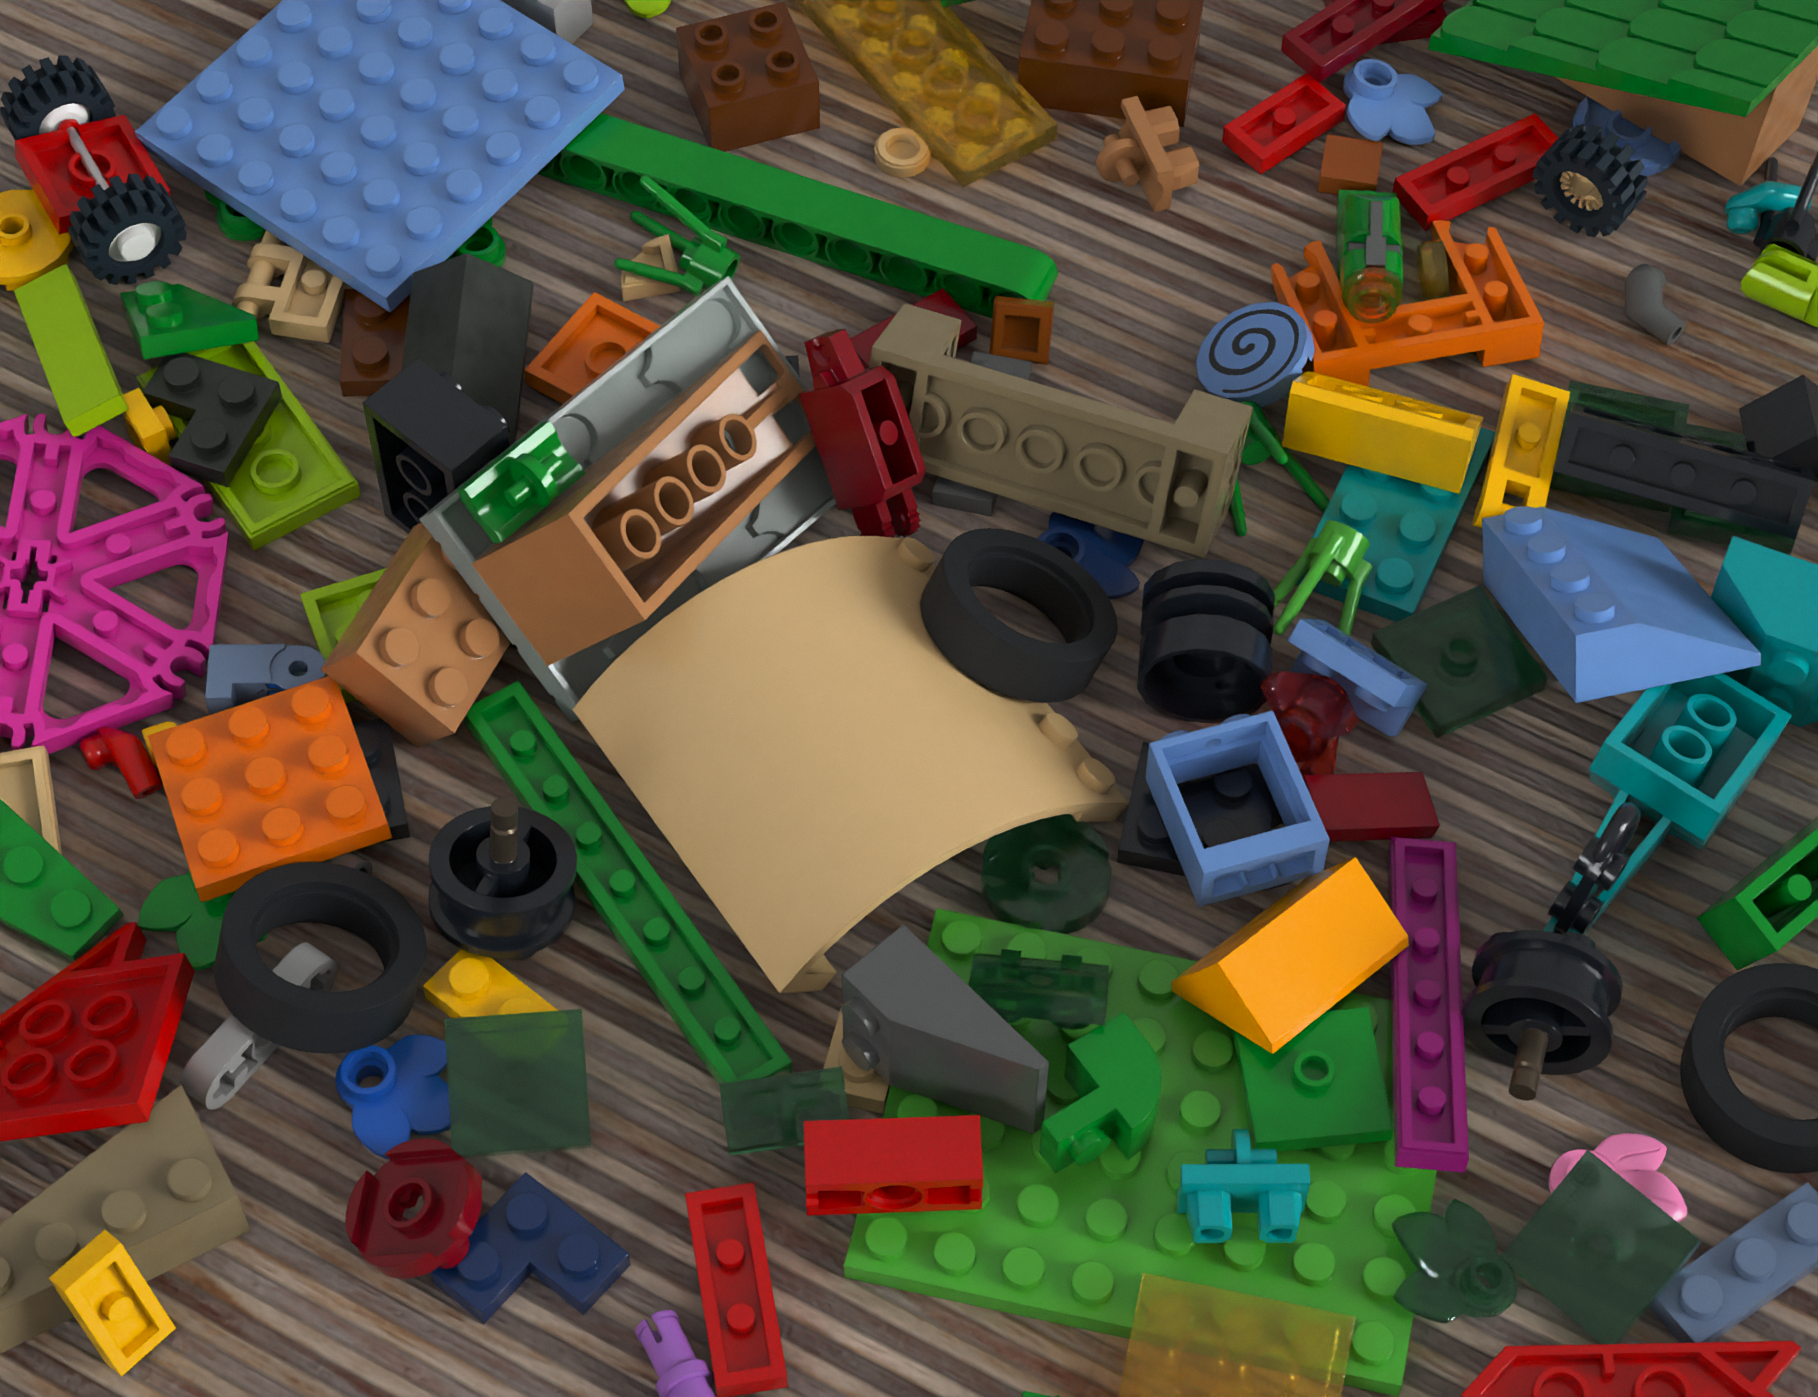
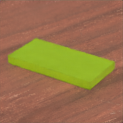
[136,341,361,551]

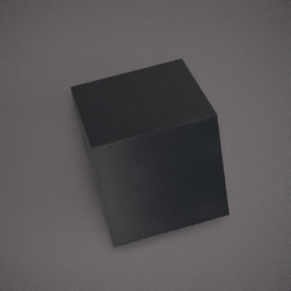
[1739,375,1818,477]

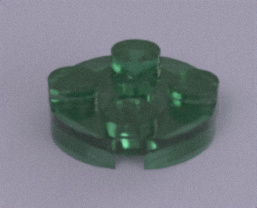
[980,814,1112,935]

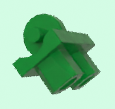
[457,421,586,543]

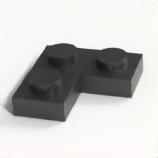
[142,353,282,487]

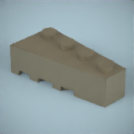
[0,1085,250,1354]

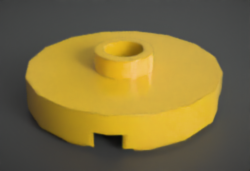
[0,190,75,291]

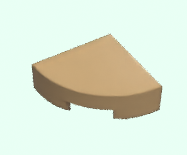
[621,234,681,302]

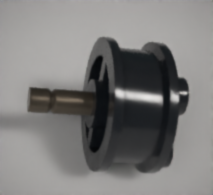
[428,797,577,960]
[1461,930,1623,1101]

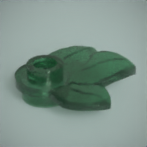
[1392,1199,1517,1323]

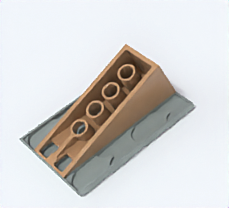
[420,276,836,723]

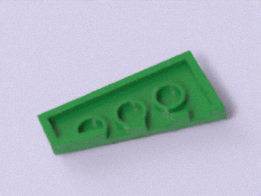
[0,799,124,961]

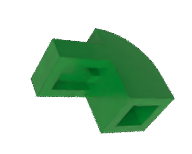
[1039,1011,1161,1174]

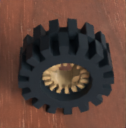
[1532,124,1648,237]

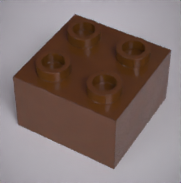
[676,2,820,152]

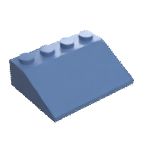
[1482,506,1761,703]

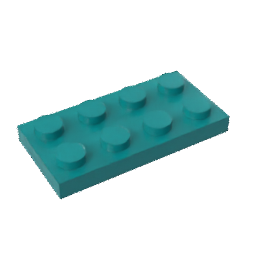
[1296,427,1495,627]

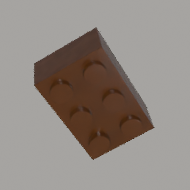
[1017,0,1204,127]

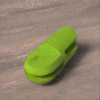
[1741,244,1818,328]

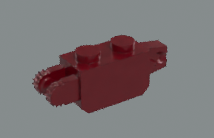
[799,329,926,538]

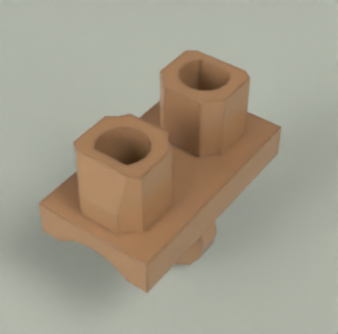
[1096,96,1199,212]

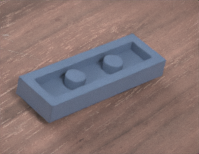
[1645,1182,1818,1343]

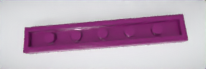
[1388,837,1469,1173]

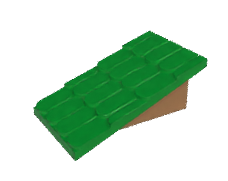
[1428,0,1818,186]

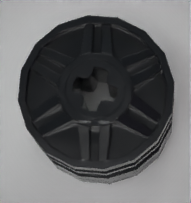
[1137,558,1275,723]

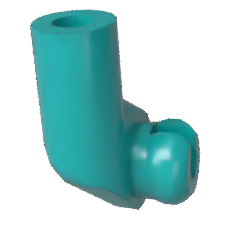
[1724,180,1812,234]

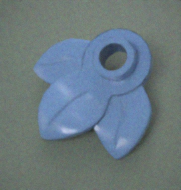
[1343,59,1443,145]

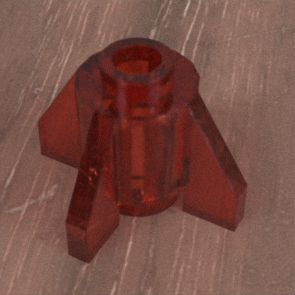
[1260,671,1359,777]

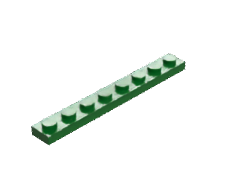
[464,681,793,1107]

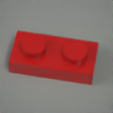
[1222,73,1346,175]

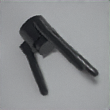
[1753,152,1818,261]

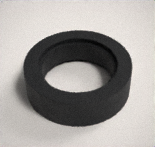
[920,528,1118,703]
[214,862,426,1054]
[1680,963,1818,1174]

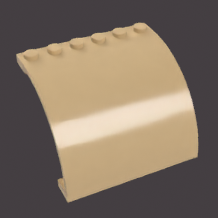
[572,536,1129,993]

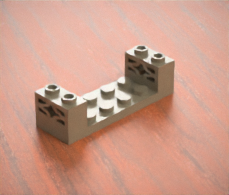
[869,303,1253,558]

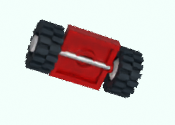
[0,55,187,285]

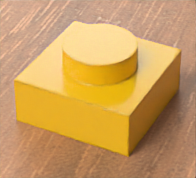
[122,388,177,467]

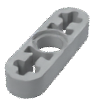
[180,942,338,1110]

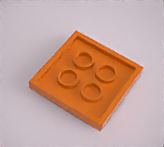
[148,676,392,903]

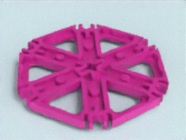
[0,413,229,754]

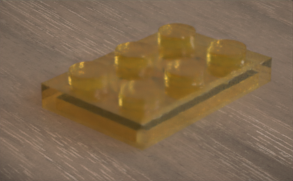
[1119,1273,1356,1397]

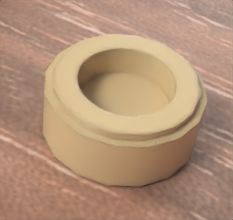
[874,127,931,178]

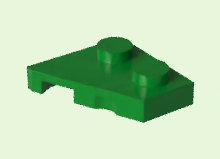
[120,281,259,359]

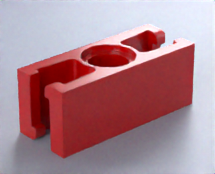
[804,1115,983,1216]

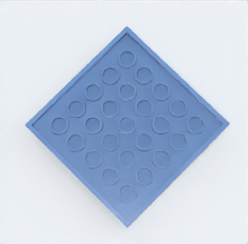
[135,0,625,312]

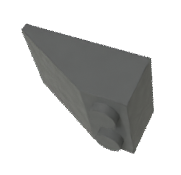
[841,924,1049,1134]

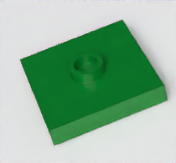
[1232,1007,1394,1152]

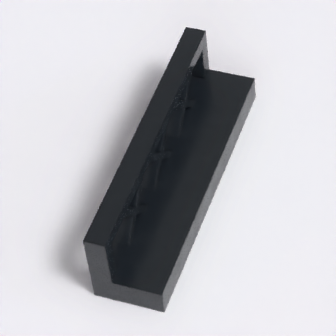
[1553,402,1815,540]

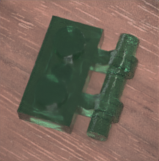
[969,948,1109,1030]

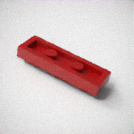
[1392,113,1558,231]
[685,1182,788,1397]

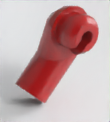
[79,726,163,799]

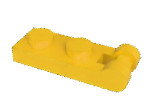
[1473,374,1570,528]

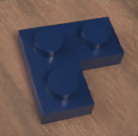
[430,1172,631,1324]

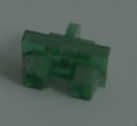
[719,1066,850,1156]

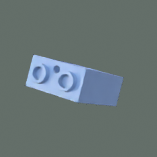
[1145,710,1330,907]

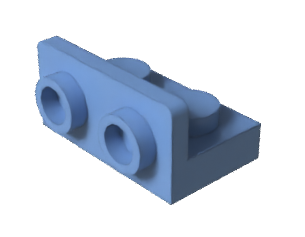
[1288,619,1428,737]

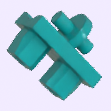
[1176,1129,1310,1243]

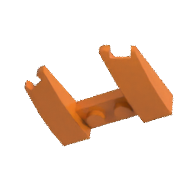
[1271,220,1544,387]

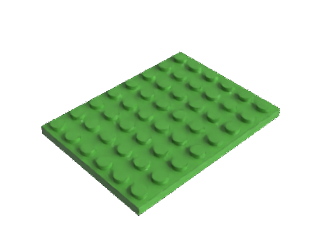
[844,908,1437,1397]

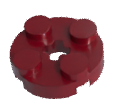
[345,1138,482,1279]

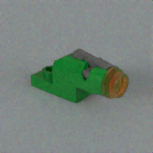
[1336,189,1403,324]

